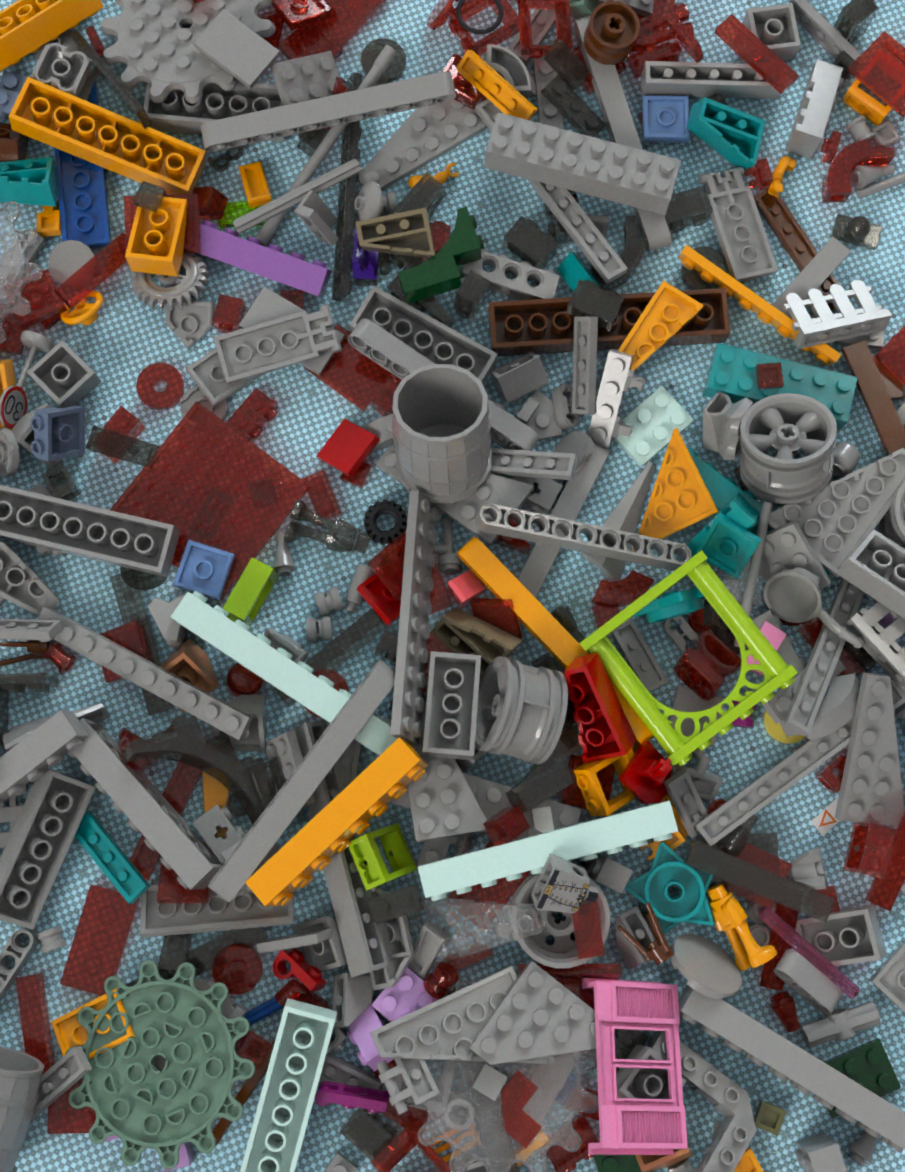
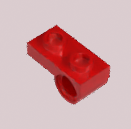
[272,948,327,991]

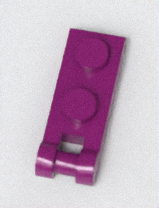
[315,1081,390,1113]

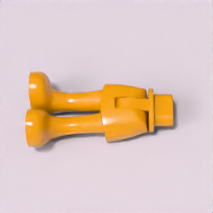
[707,884,777,971]

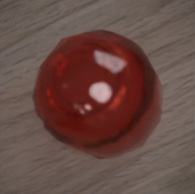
[226,662,263,697]

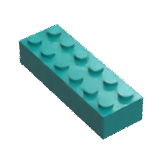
[702,343,858,430]

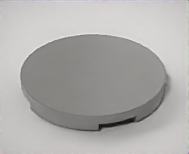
[670,934,742,1000]

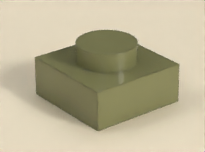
[754,1099,787,1136]

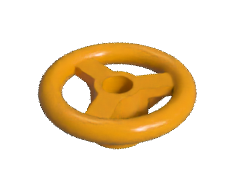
[61,290,103,325]

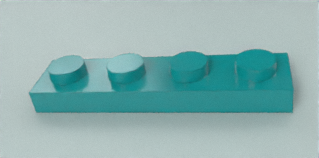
[75,812,150,904]

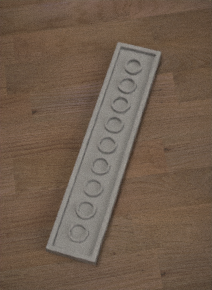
[390,490,439,745]

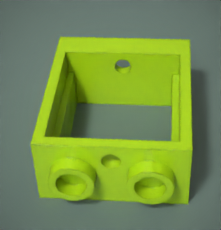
[223,557,279,627]
[348,823,417,891]

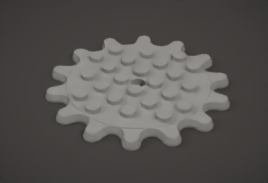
[101,0,276,104]

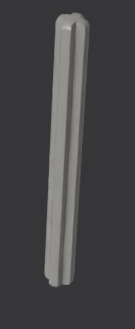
[233,159,361,233]

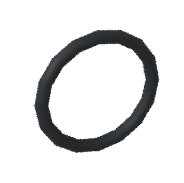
[456,0,503,34]

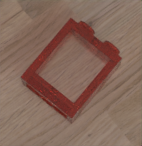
[448,0,521,56]
[517,0,572,59]
[843,822,896,880]
[371,1125,453,1172]

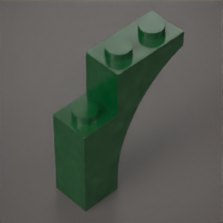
[398,207,484,304]

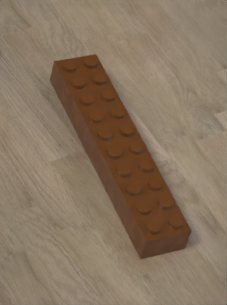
[488,288,730,357]

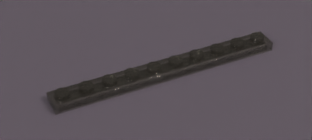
[332,72,363,301]

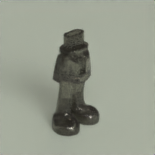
[284,499,371,554]

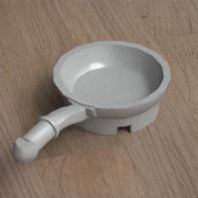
[763,567,865,648]

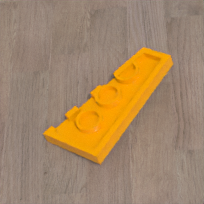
[618,281,704,371]

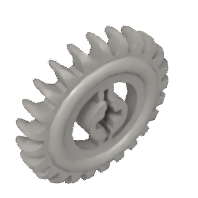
[130,248,209,312]

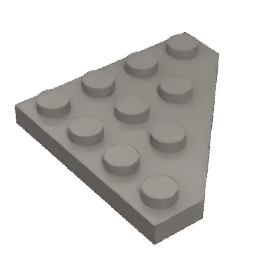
[468,961,596,1065]

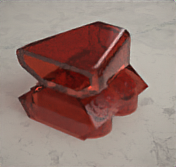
[674,630,741,701]

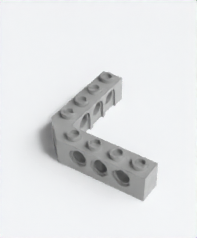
[646,1031,756,1172]

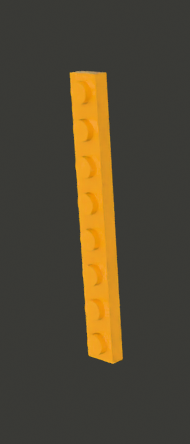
[678,245,841,366]

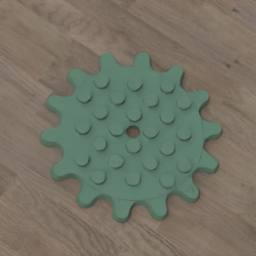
[65,960,255,1170]

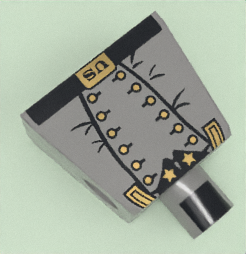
[531,854,599,913]

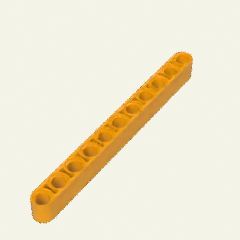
[456,536,654,746]

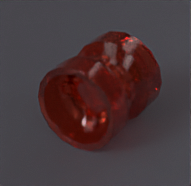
[423,962,459,999]

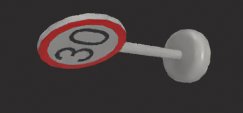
[0,330,54,429]

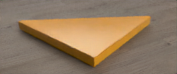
[632,428,719,552]

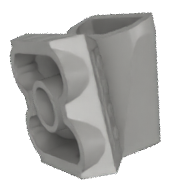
[32,43,98,101]
[702,392,753,460]
[147,592,194,649]

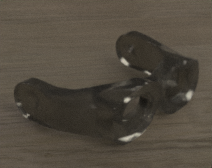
[207,145,244,172]

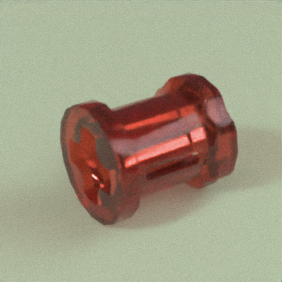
[43,642,77,674]

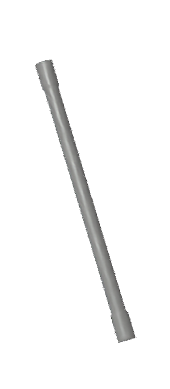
[255,45,397,247]

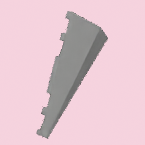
[581,462,656,584]

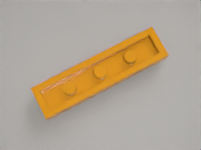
[455,50,538,121]

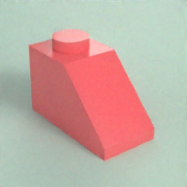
[447,570,485,609]

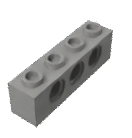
[461,249,560,300]

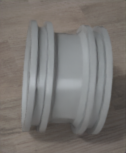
[509,873,611,969]

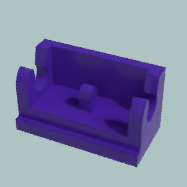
[352,230,380,280]

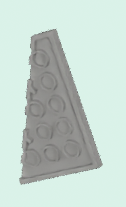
[768,448,905,577]
[370,966,556,1064]

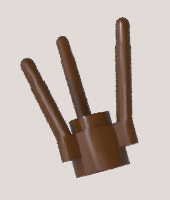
[0,640,49,666]
[617,902,674,965]

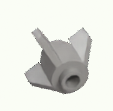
[787,848,828,890]

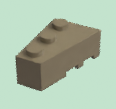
[430,607,523,679]

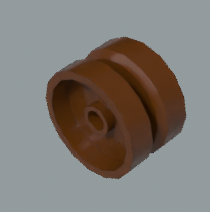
[584,1,640,65]

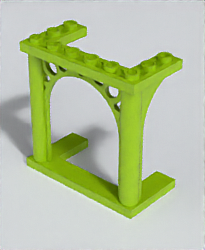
[580,550,798,767]

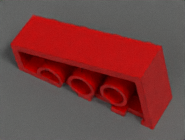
[564,652,637,764]

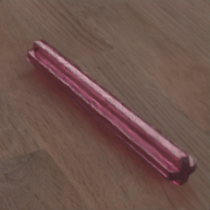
[758,906,860,999]

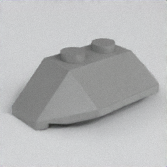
[370,886,414,990]

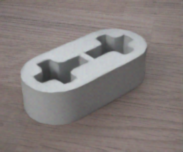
[552,383,580,430]
[663,616,702,656]

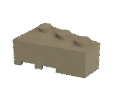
[355,207,436,259]

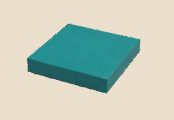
[695,513,762,579]

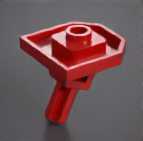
[619,741,673,804]

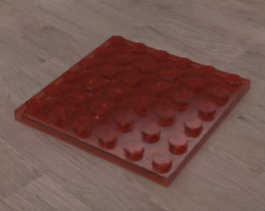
[110,401,311,601]

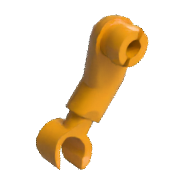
[768,156,797,198]
[408,163,459,191]

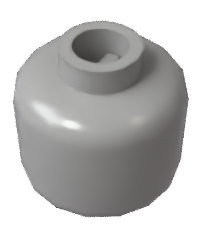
[832,442,860,477]

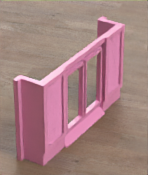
[582,978,688,1155]

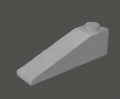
[0,540,60,616]
[2,703,111,751]

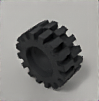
[364,499,407,545]

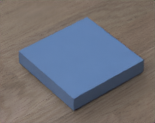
[642,95,690,143]
[173,539,236,601]

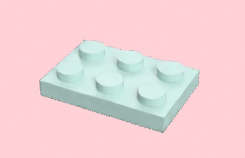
[613,386,694,468]

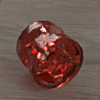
[688,607,715,633]

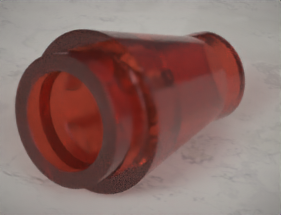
[770,991,801,1032]

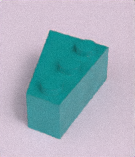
[686,97,766,171]
[0,157,58,207]
[686,492,760,565]

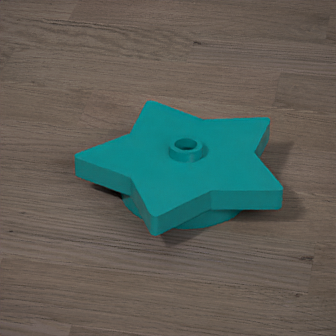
[632,588,705,624]
[625,842,717,937]

